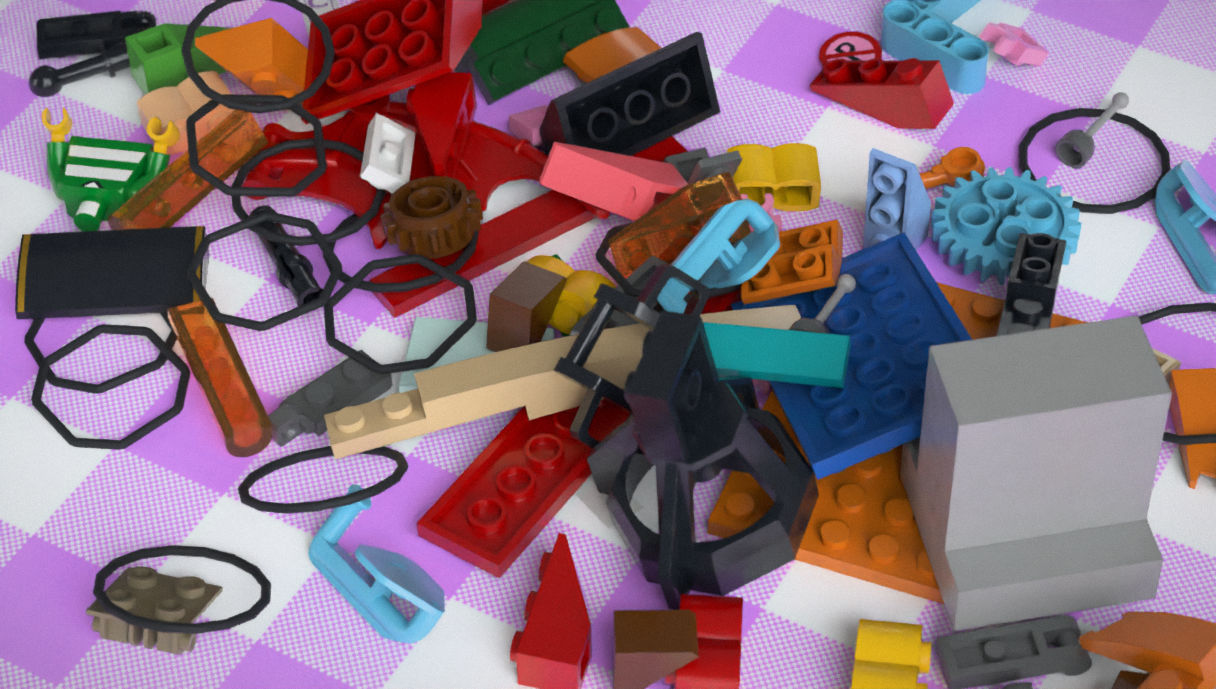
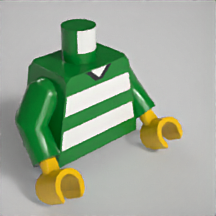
[41,107,180,231]

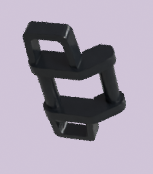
[554,264,710,449]

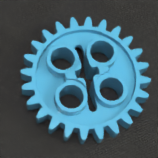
[931,167,1082,285]

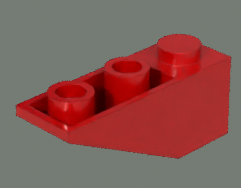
[809,58,954,129]
[510,533,592,689]

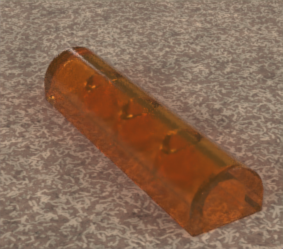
[108,110,268,230]
[167,297,273,457]

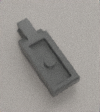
[266,349,393,447]

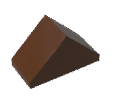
[486,261,567,352]
[612,610,699,689]

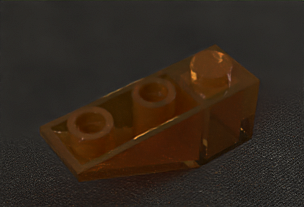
[608,171,751,278]

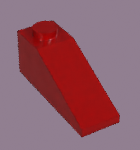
[406,72,477,178]

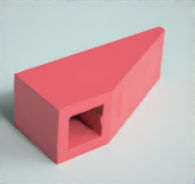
[539,142,693,229]

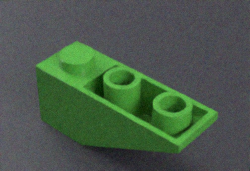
[125,23,233,95]

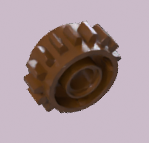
[381,176,483,259]

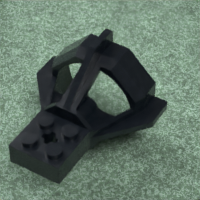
[587,310,819,610]

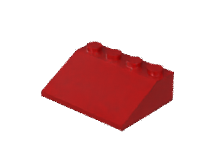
[301,0,483,124]

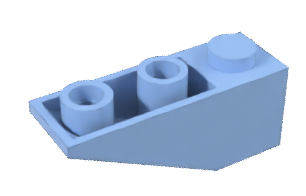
[863,148,931,251]

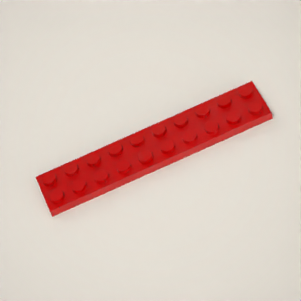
[416,227,742,579]

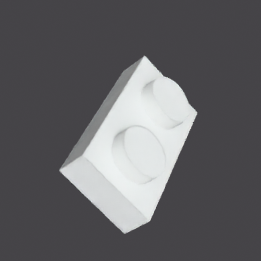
[360,113,415,193]

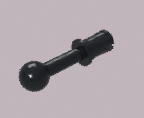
[28,42,130,97]

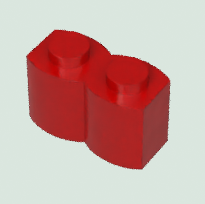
[665,594,743,689]

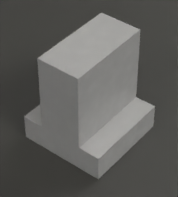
[900,315,1172,631]

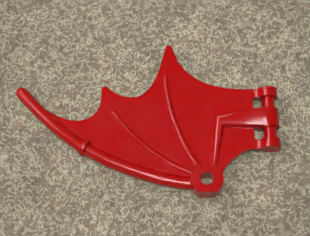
[242,95,611,250]

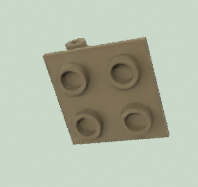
[86,566,223,655]

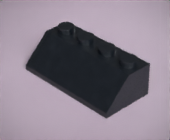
[539,31,721,156]

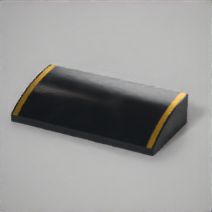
[15,226,210,320]

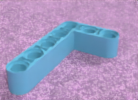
[880,0,989,94]

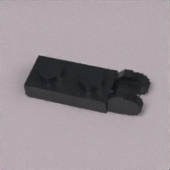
[37,10,156,59]

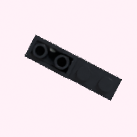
[997,233,1067,336]

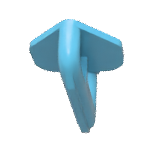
[1155,159,1216,295]
[657,199,780,314]
[308,484,445,644]

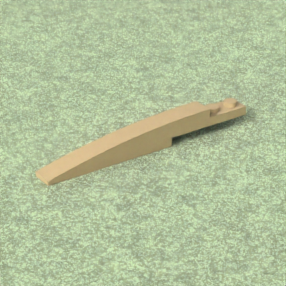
[324,305,801,460]

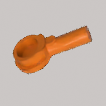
[919,147,985,190]

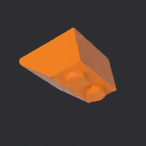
[195,17,308,110]

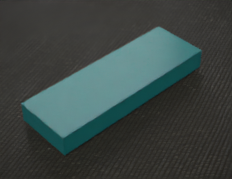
[703,322,851,388]

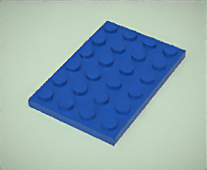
[731,232,972,480]

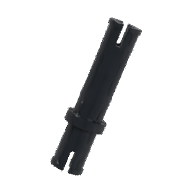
[249,205,323,307]

